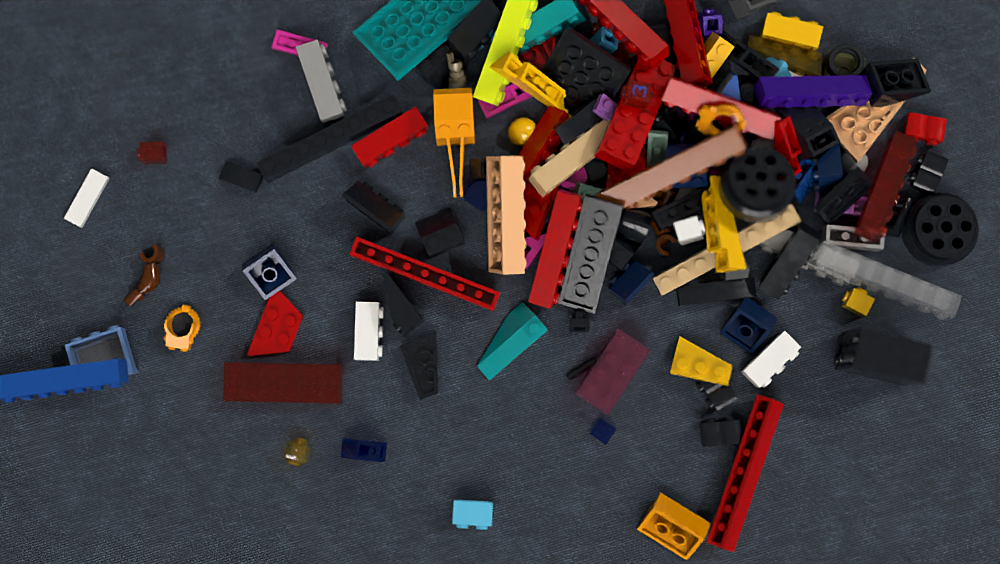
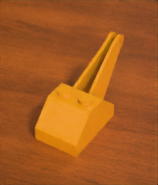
[433,88,475,198]

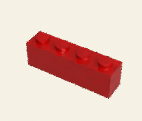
[351,106,429,168]
[518,106,568,182]

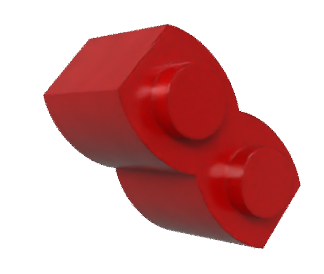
[902,112,947,146]

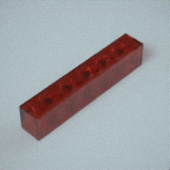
[854,131,917,243]

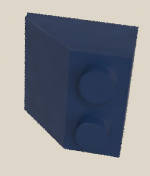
[814,144,843,199]
[242,243,297,300]
[608,261,655,306]
[720,296,777,354]

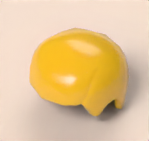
[507,117,537,146]

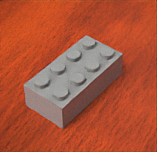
[296,39,347,124]

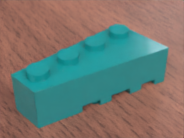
[517,0,586,55]

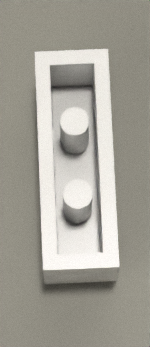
[674,216,706,246]
[354,302,384,361]
[740,331,801,388]

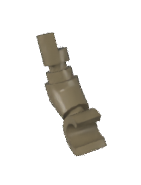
[446,50,467,89]

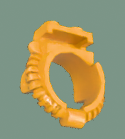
[696,104,746,136]
[164,305,201,352]

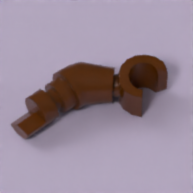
[651,190,679,256]
[124,243,165,306]

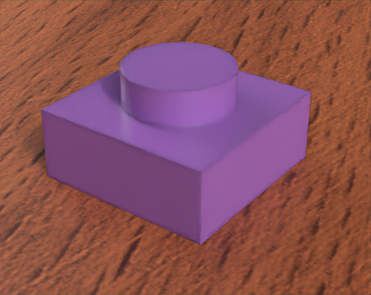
[592,93,617,121]

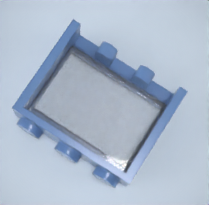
[65,325,138,389]

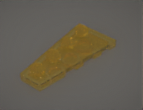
[747,35,823,76]

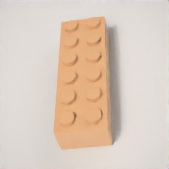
[486,156,527,275]

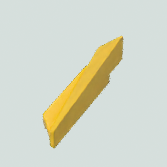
[490,52,568,114]
[701,175,746,273]

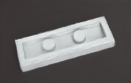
[64,168,110,228]

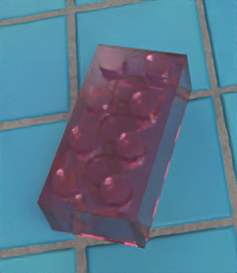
[573,329,651,415]

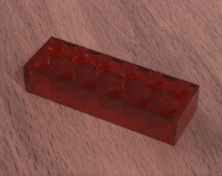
[223,362,343,404]

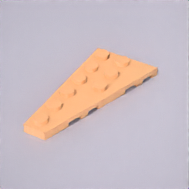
[826,58,926,164]

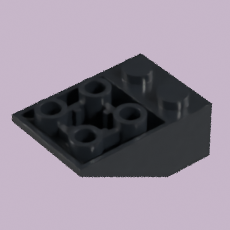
[775,106,840,161]

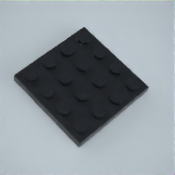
[541,26,632,122]

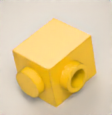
[841,287,875,317]

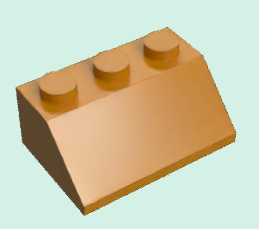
[637,492,711,560]

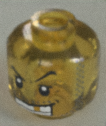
[283,437,312,467]

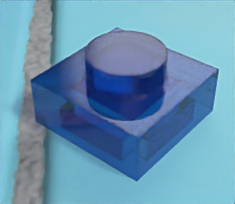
[590,418,616,445]

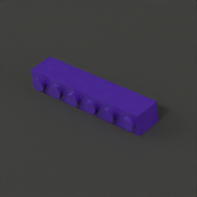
[753,75,873,108]

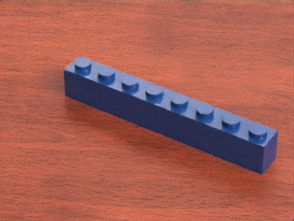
[0,359,129,403]

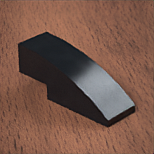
[553,94,602,145]

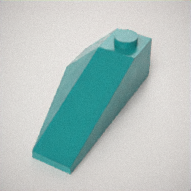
[477,302,548,381]

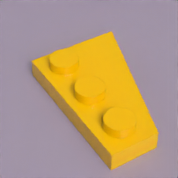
[670,336,732,386]

